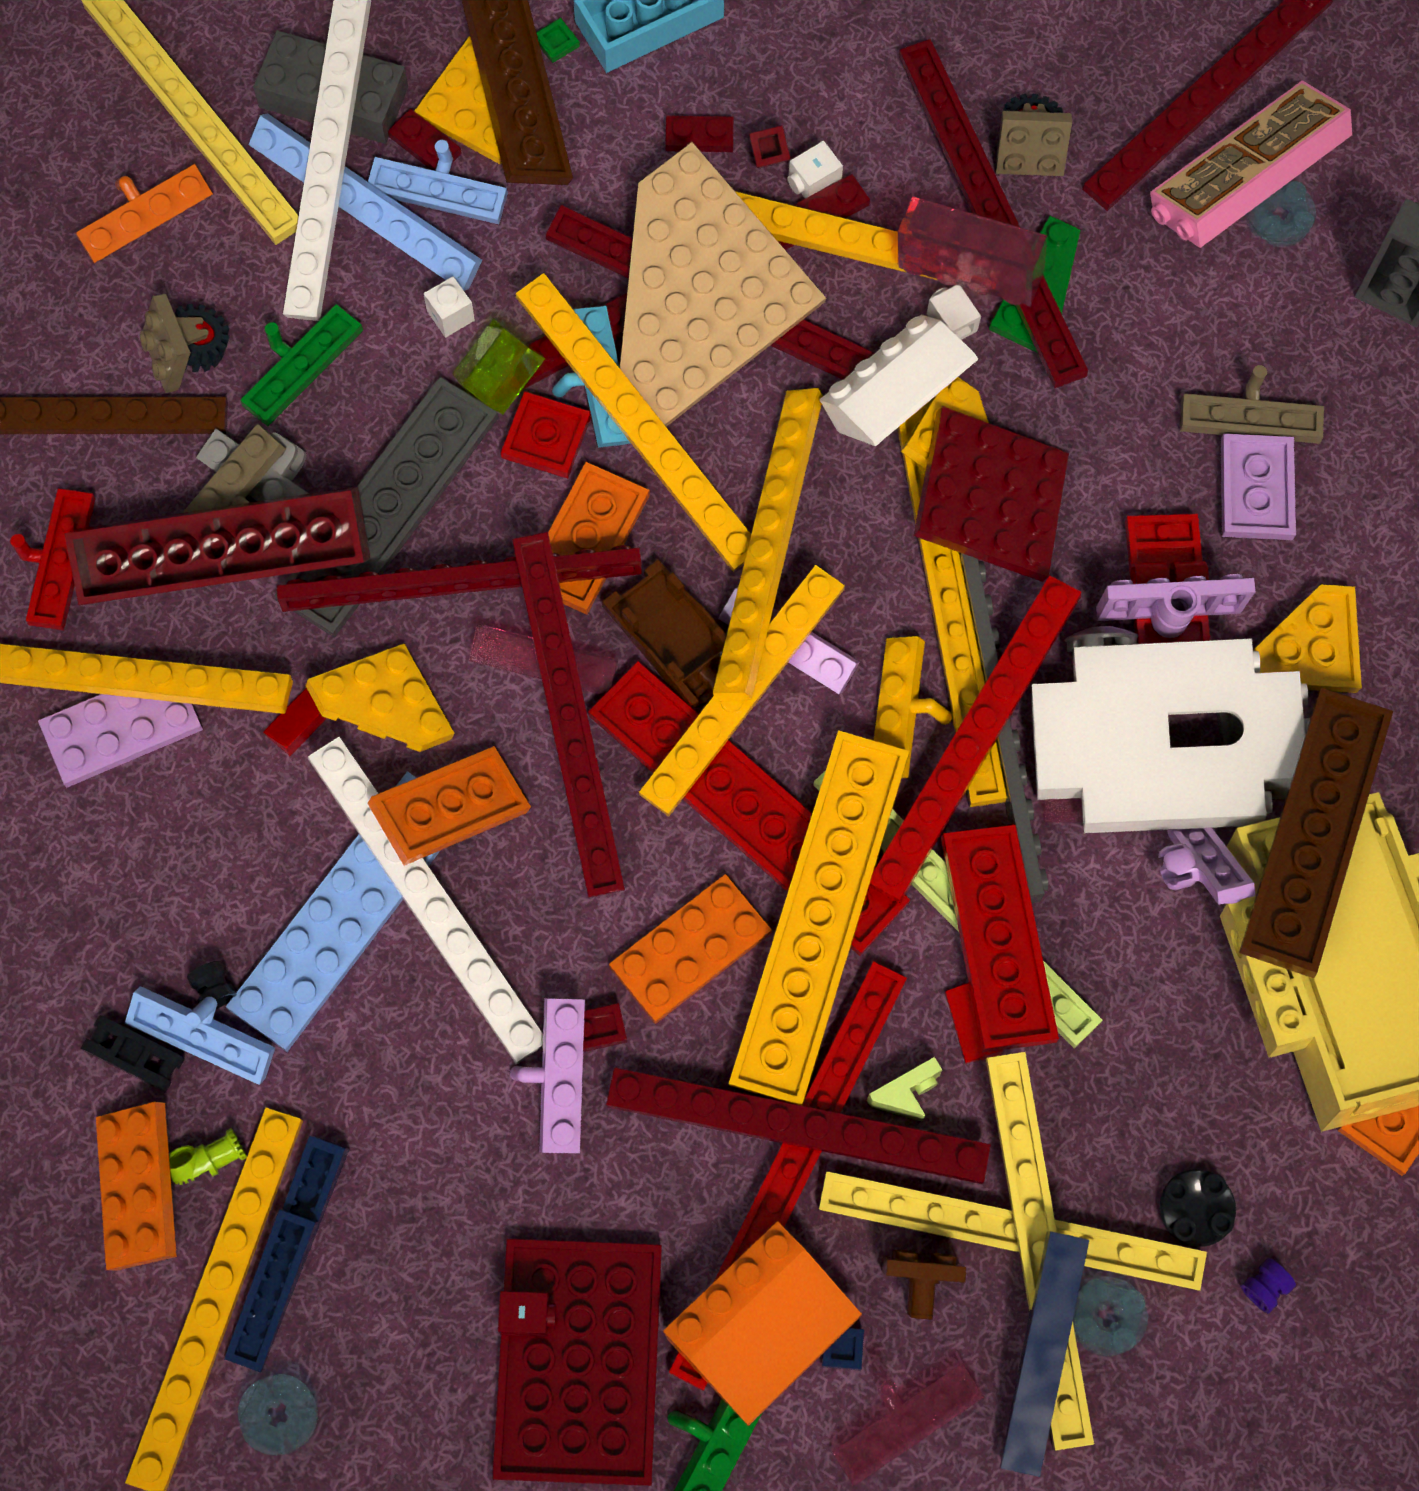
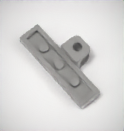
[196,429,309,501]

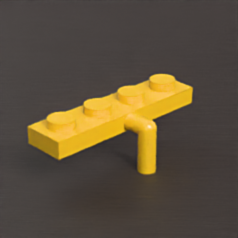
[874,636,952,778]

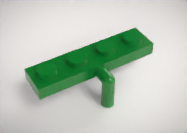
[240,304,363,427]
[668,1399,762,1491]

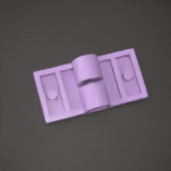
[1096,574,1256,638]

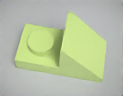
[867,1057,942,1121]

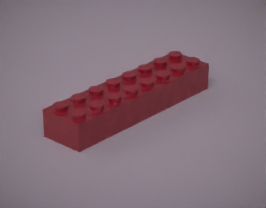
[64,486,370,605]

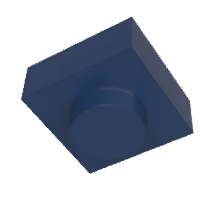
[822,1328,864,1371]

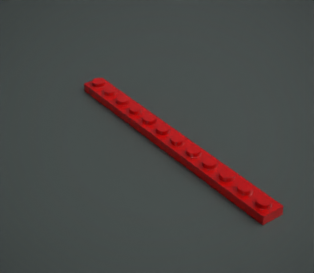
[669,961,907,1392]

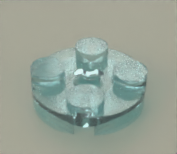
[1246,181,1316,247]
[1073,1277,1148,1357]
[237,1374,318,1456]

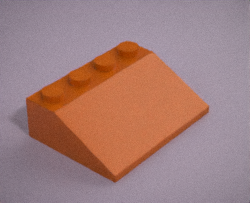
[663,1221,862,1426]

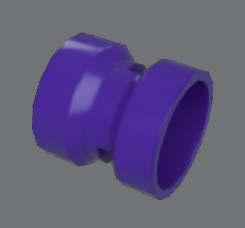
[1241,1258,1296,1314]

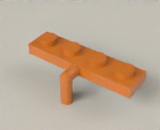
[75,164,213,263]

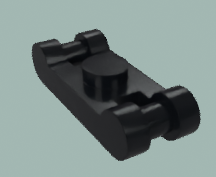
[80,1015,185,1093]

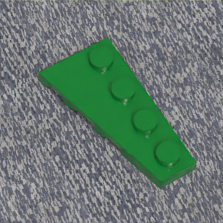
[989,216,1081,353]

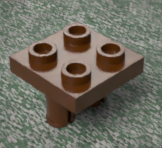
[882,1249,966,1320]

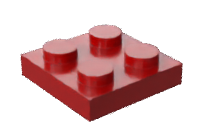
[501,391,591,479]

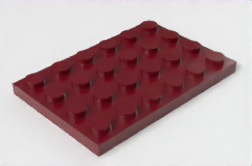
[492,1239,662,1486]

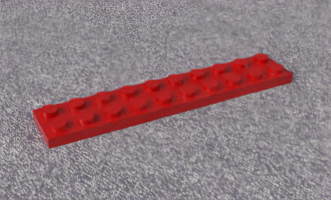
[588,661,910,956]

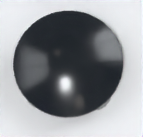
[1160,1169,1236,1247]

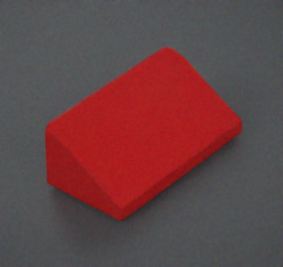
[263,688,327,756]
[945,983,1004,1064]

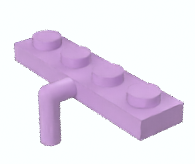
[718,587,860,694]
[510,998,585,1153]

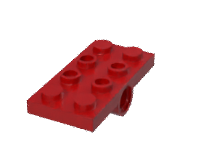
[1125,514,1211,644]

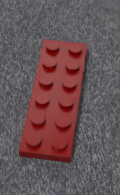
[941,825,1059,1053]

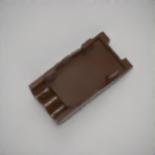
[602,560,727,708]

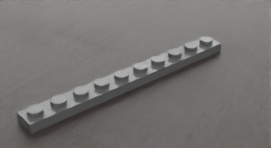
[960,553,1048,904]

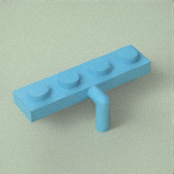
[552,306,630,448]

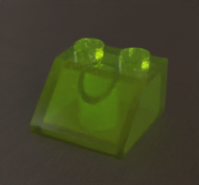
[452,318,545,415]

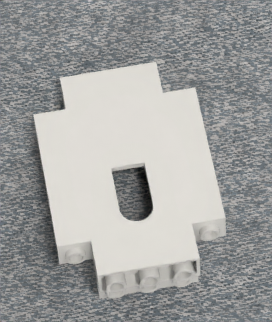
[1031,639,1310,833]

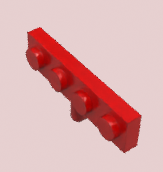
[10,488,96,631]

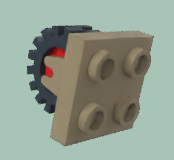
[996,94,1072,176]
[140,294,230,393]

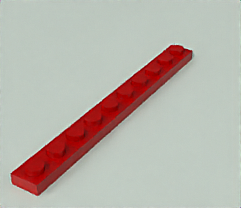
[869,575,1082,903]

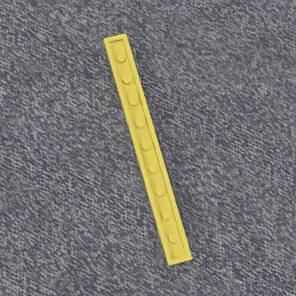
[82,0,299,245]
[986,1052,1094,1451]
[819,1172,1207,1291]

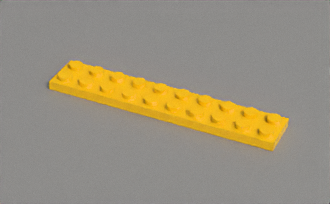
[729,730,909,1106]

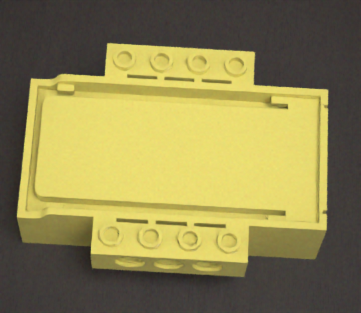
[1220,792,1419,1132]

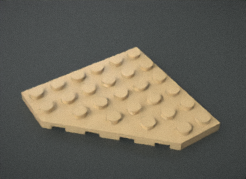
[620,142,826,427]

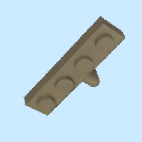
[1180,365,1324,444]
[183,424,286,513]

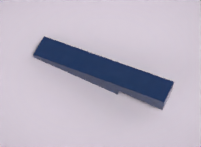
[224,1135,350,1372]
[1000,1231,1089,1477]

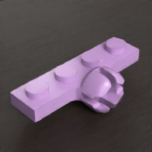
[1159,827,1255,905]

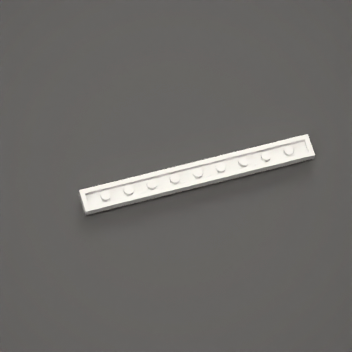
[283,0,371,321]
[308,737,543,1064]

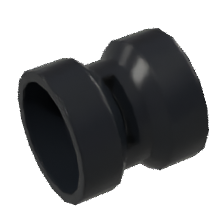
[187,961,237,1009]

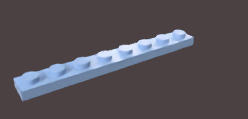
[248,113,482,291]

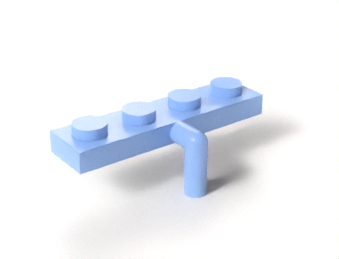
[368,140,508,224]
[125,986,275,1085]

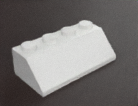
[820,314,978,446]

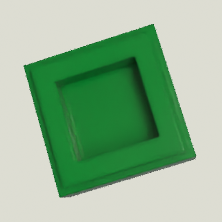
[536,17,580,63]

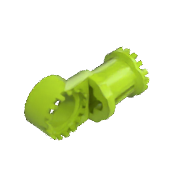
[169,1128,247,1185]

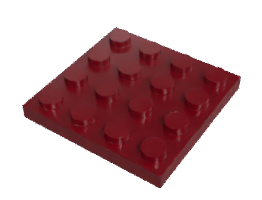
[913,406,1069,582]

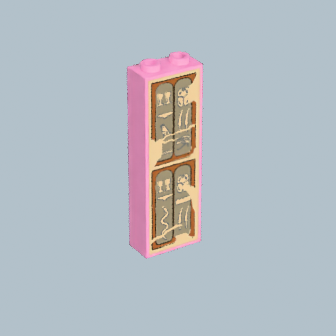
[1150,80,1352,248]

